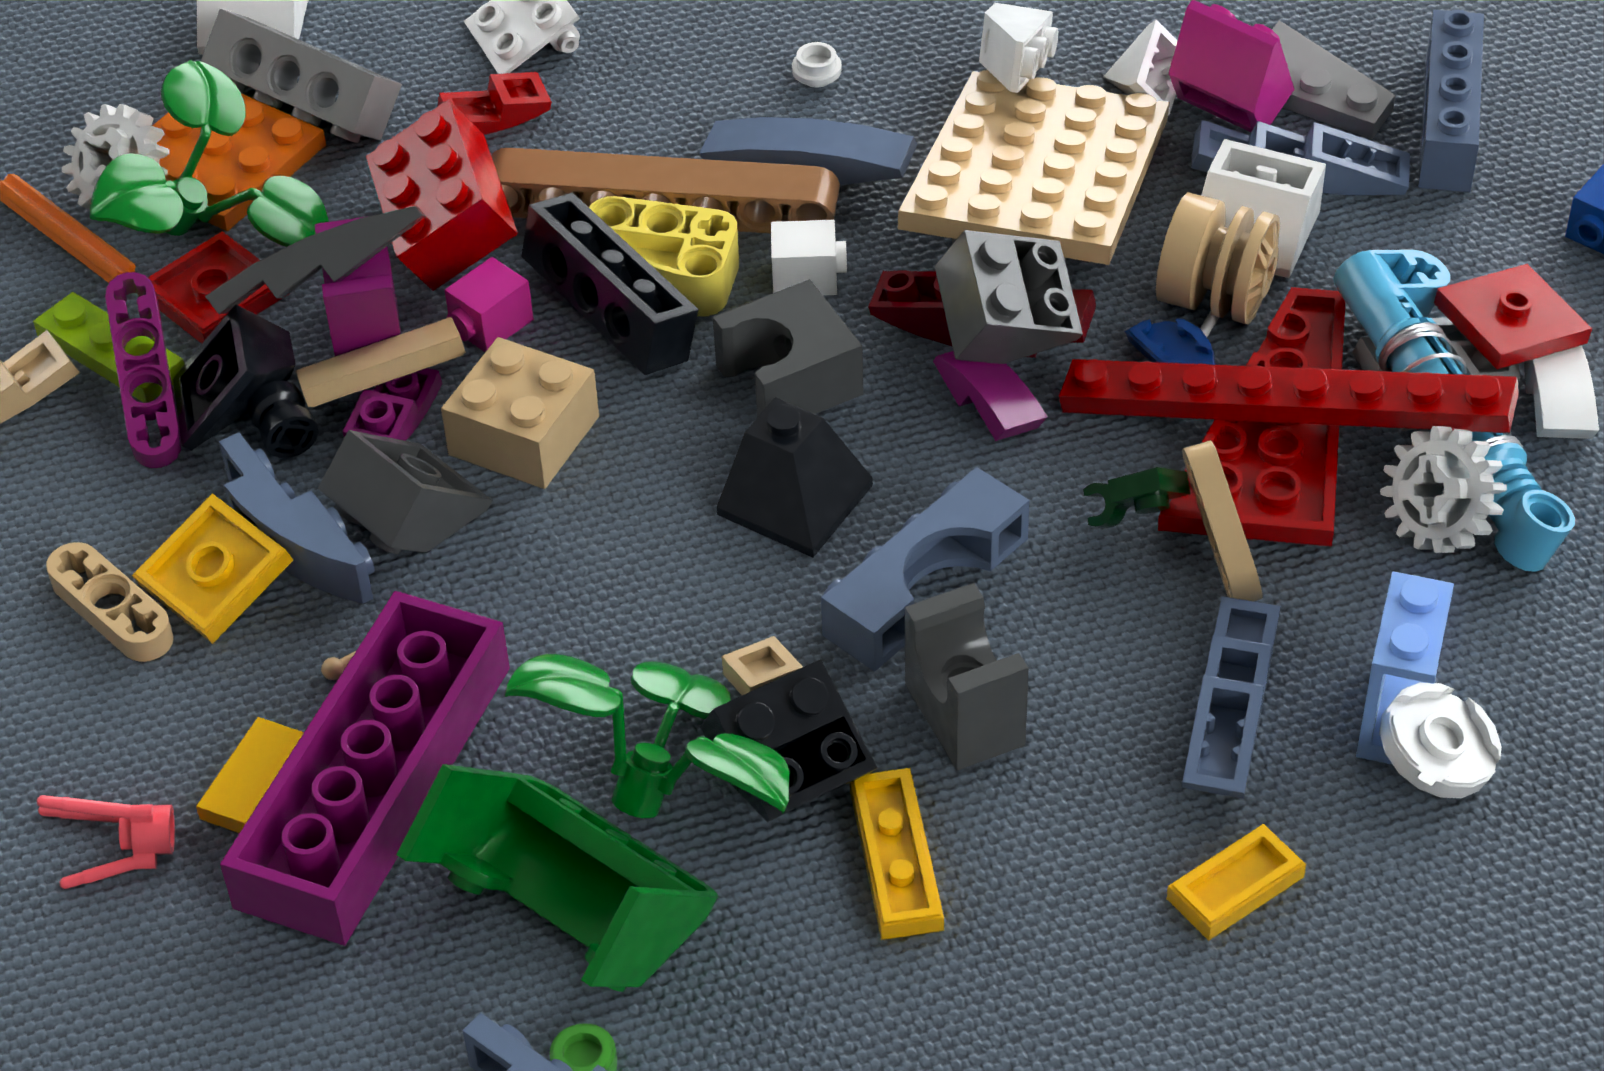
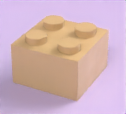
[441,337,599,489]

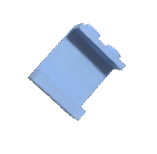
[1356,571,1454,765]

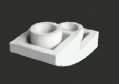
[1524,345,1599,439]

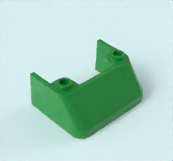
[396,764,718,992]

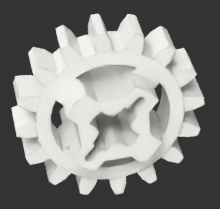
[62,104,170,209]
[1380,426,1507,553]

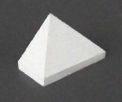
[1103,20,1177,116]

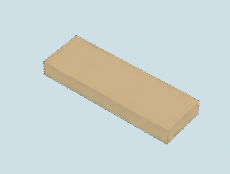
[296,317,466,408]

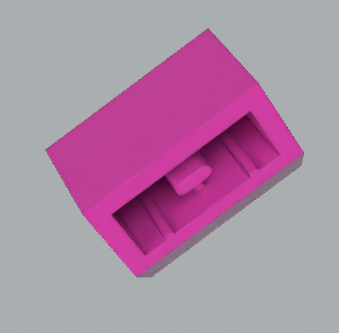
[1168,0,1295,132]

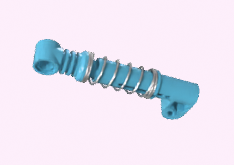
[1333,250,1575,572]

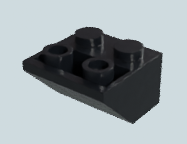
[700,659,877,822]

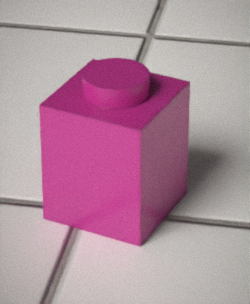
[445,257,534,352]

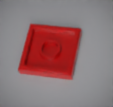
[147,231,290,344]

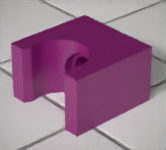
[315,216,401,357]

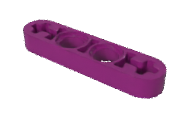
[105,272,182,468]

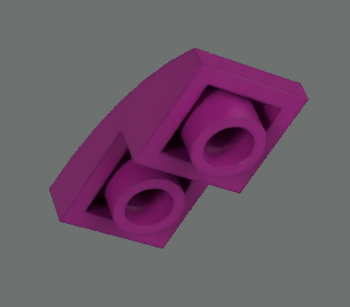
[933,351,1047,441]
[343,368,443,441]

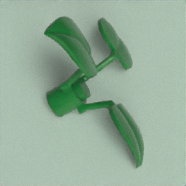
[90,60,329,247]
[505,654,790,818]

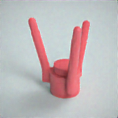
[37,795,175,889]

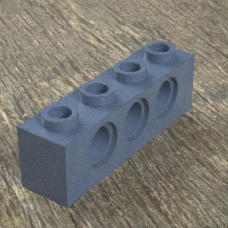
[1418,9,1484,193]

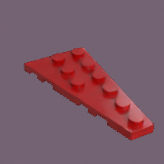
[1157,287,1346,547]

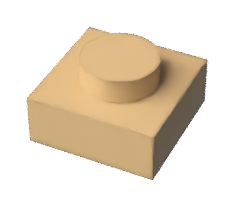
[722,636,803,695]

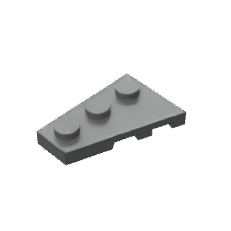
[1272,20,1395,139]

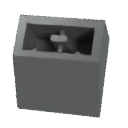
[934,230,1083,364]

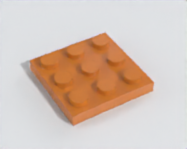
[152,93,326,232]

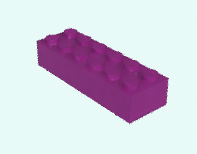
[220,591,510,946]

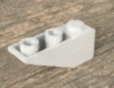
[979,3,1058,93]

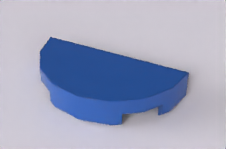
[1125,318,1216,365]

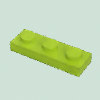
[33,292,185,403]

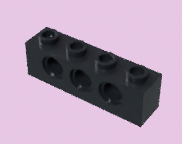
[521,192,699,375]

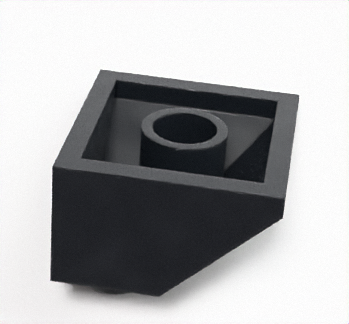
[173,304,296,451]
[716,397,873,558]

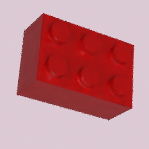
[366,99,518,291]

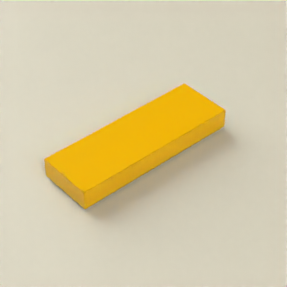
[849,768,944,940]

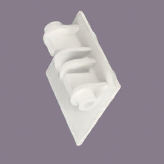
[464,0,580,74]

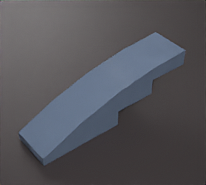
[699,117,918,185]
[1191,120,1410,195]
[1182,596,1281,799]

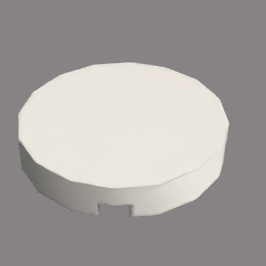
[1379,682,1502,798]

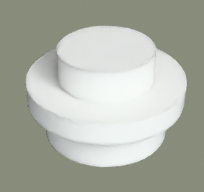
[792,42,842,88]

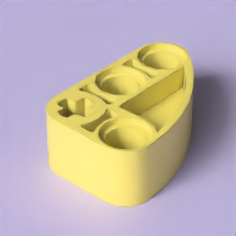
[589,196,739,316]

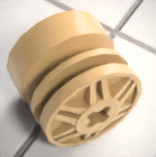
[1156,192,1280,325]

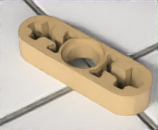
[1182,440,1262,602]
[46,542,174,662]

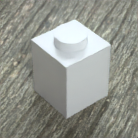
[771,220,847,295]

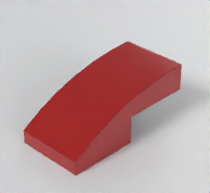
[437,72,552,135]

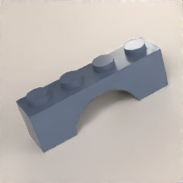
[821,467,1030,672]

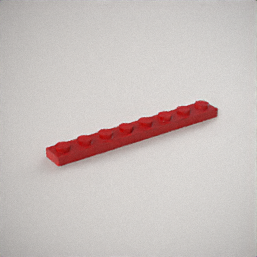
[1059,359,1519,433]

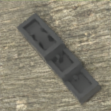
[205,206,426,314]

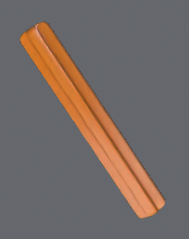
[0,174,136,283]

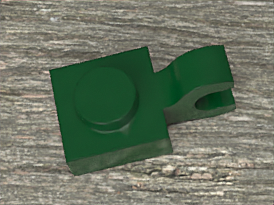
[1083,467,1191,528]

